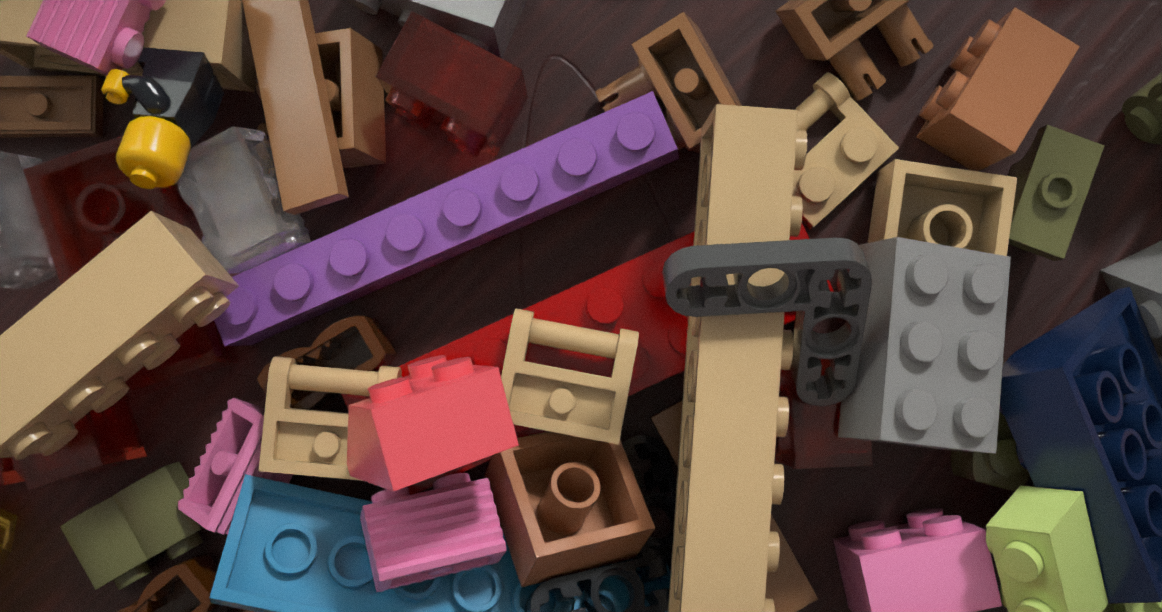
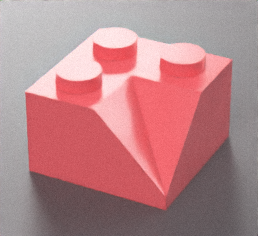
[347,355,519,492]

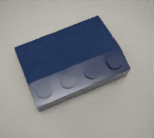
[999,287,1162,603]

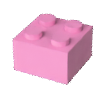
[833,508,1002,612]

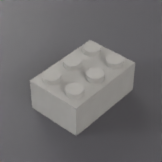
[838,237,1011,454]

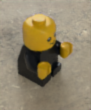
[101,48,224,189]

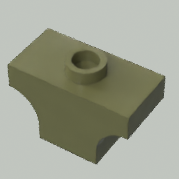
[1008,124,1104,261]

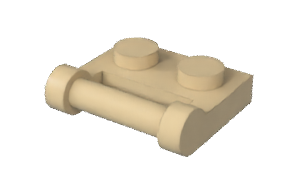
[792,72,899,230]
[501,308,639,445]
[259,356,402,481]

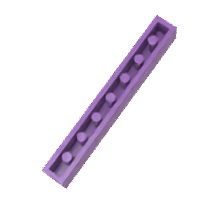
[214,91,679,347]

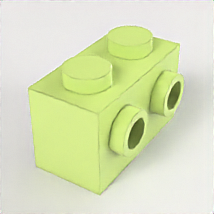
[986,485,1108,612]

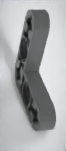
[662,238,872,406]

